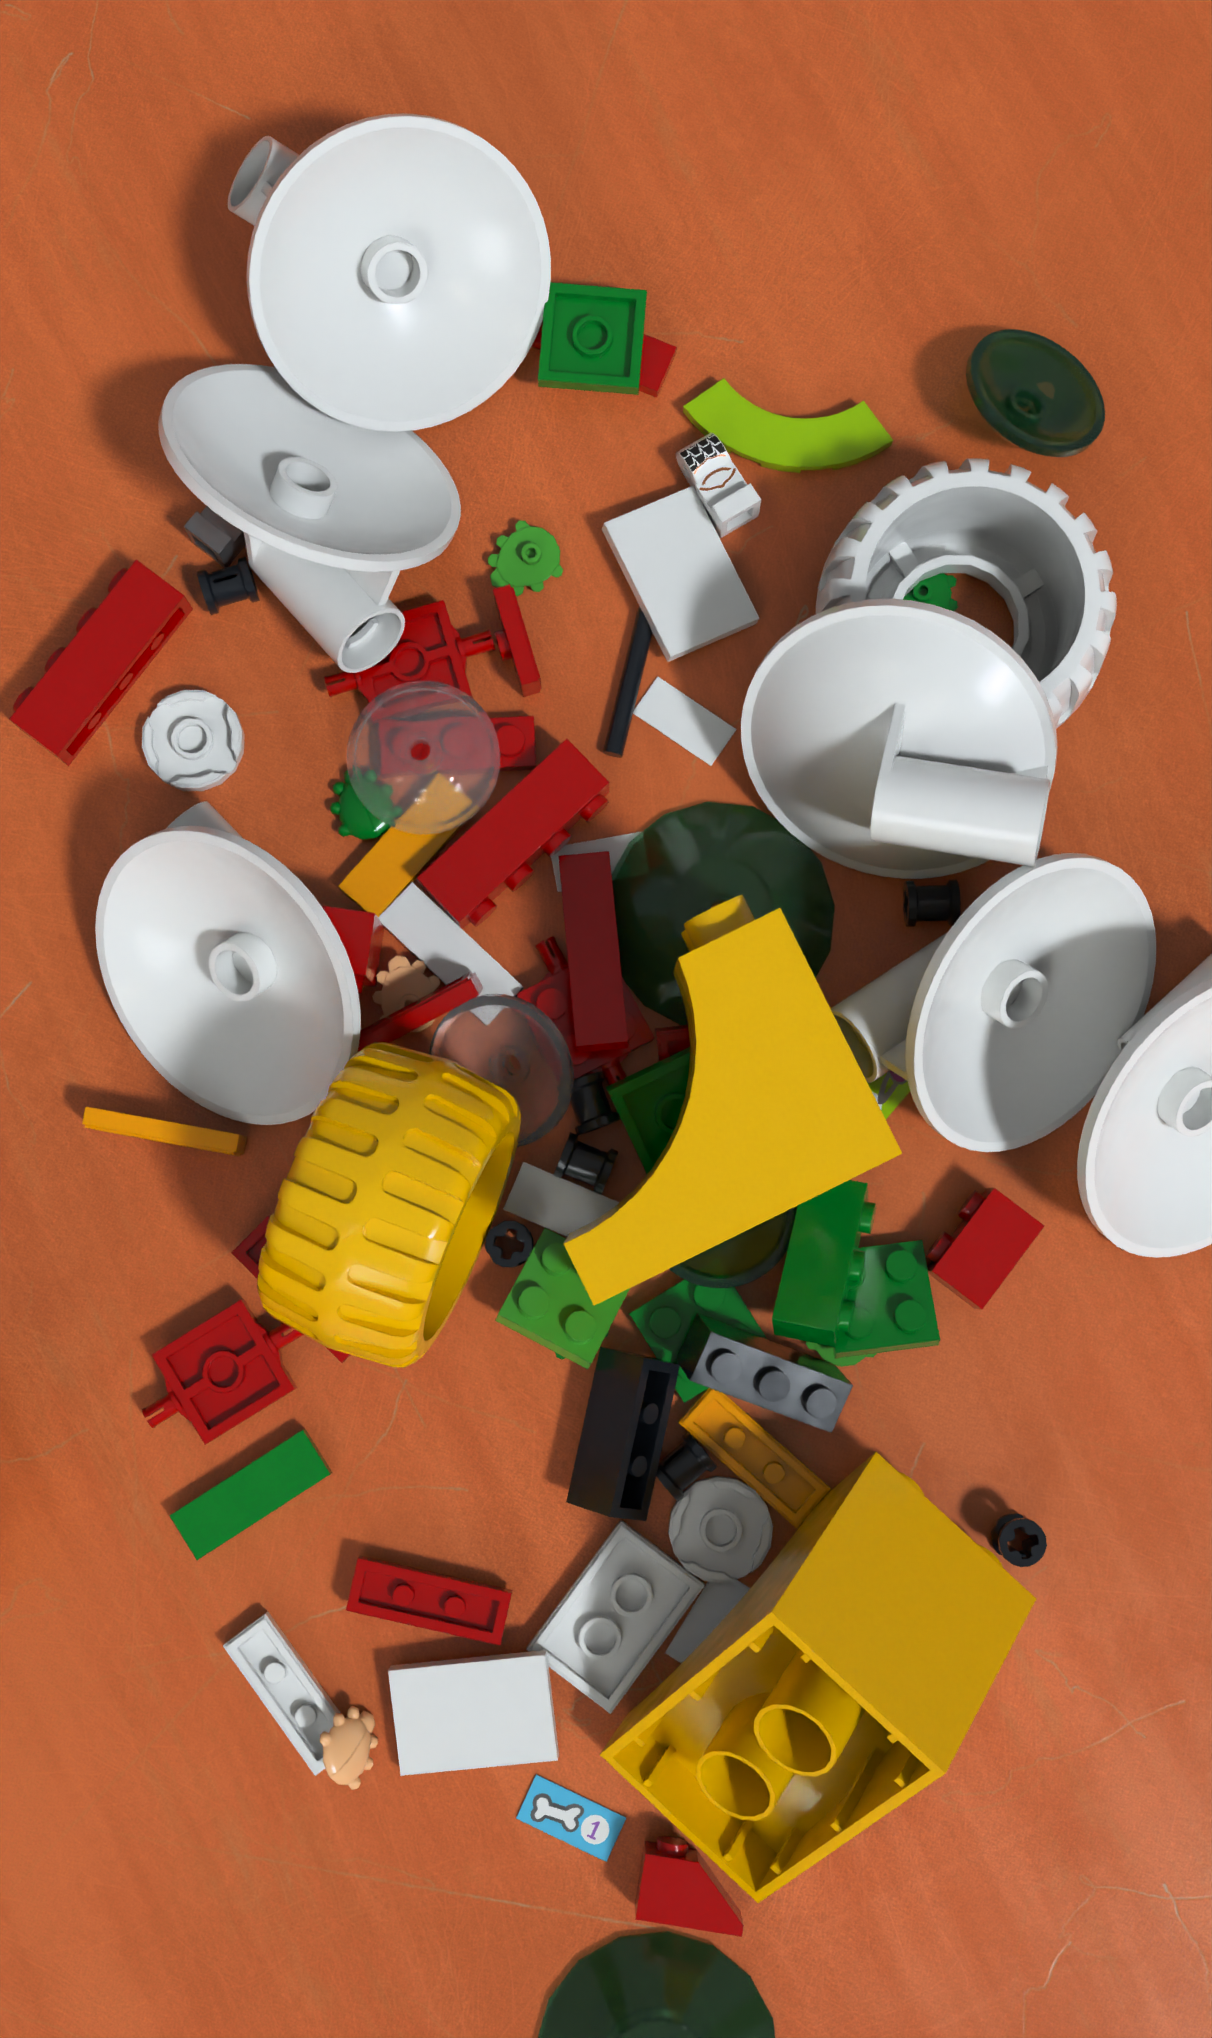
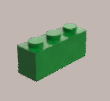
[772,1180,876,1347]

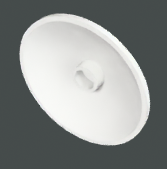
[228,113,551,432]
[158,364,461,673]
[741,599,1058,879]
[95,801,361,1125]
[831,853,1156,1152]
[1077,953,1212,1258]

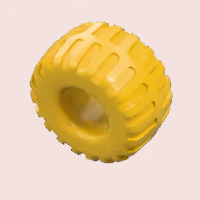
[257,1042,521,1368]

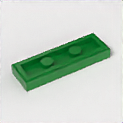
[170,1429,333,1560]

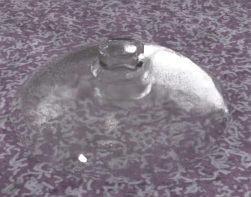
[346,681,500,834]
[429,994,574,1147]

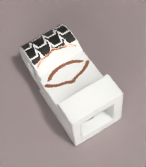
[676,432,761,538]

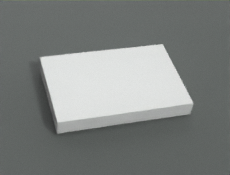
[602,486,760,662]
[526,1520,705,1714]
[388,1650,559,1776]

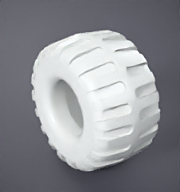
[816,458,1117,729]

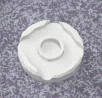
[142,690,245,791]
[668,1476,773,1583]

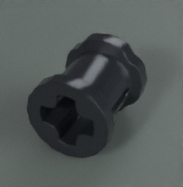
[197,557,260,615]
[903,879,961,927]
[560,1071,620,1135]
[553,1132,619,1194]
[485,1221,534,1267]
[656,1432,718,1501]
[991,1513,1047,1567]

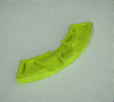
[683,378,893,473]

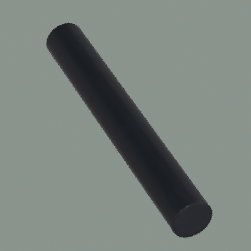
[603,607,653,758]

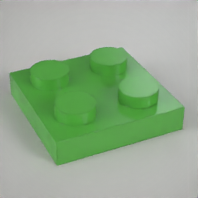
[495,1228,630,1369]

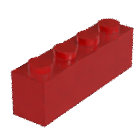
[9,559,193,766]
[417,739,609,929]

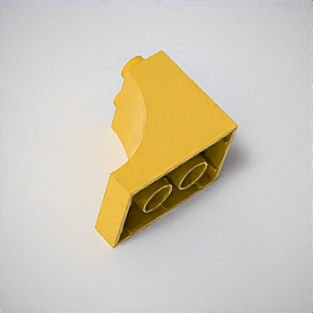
[564,895,903,1306]
[600,1452,1037,1903]

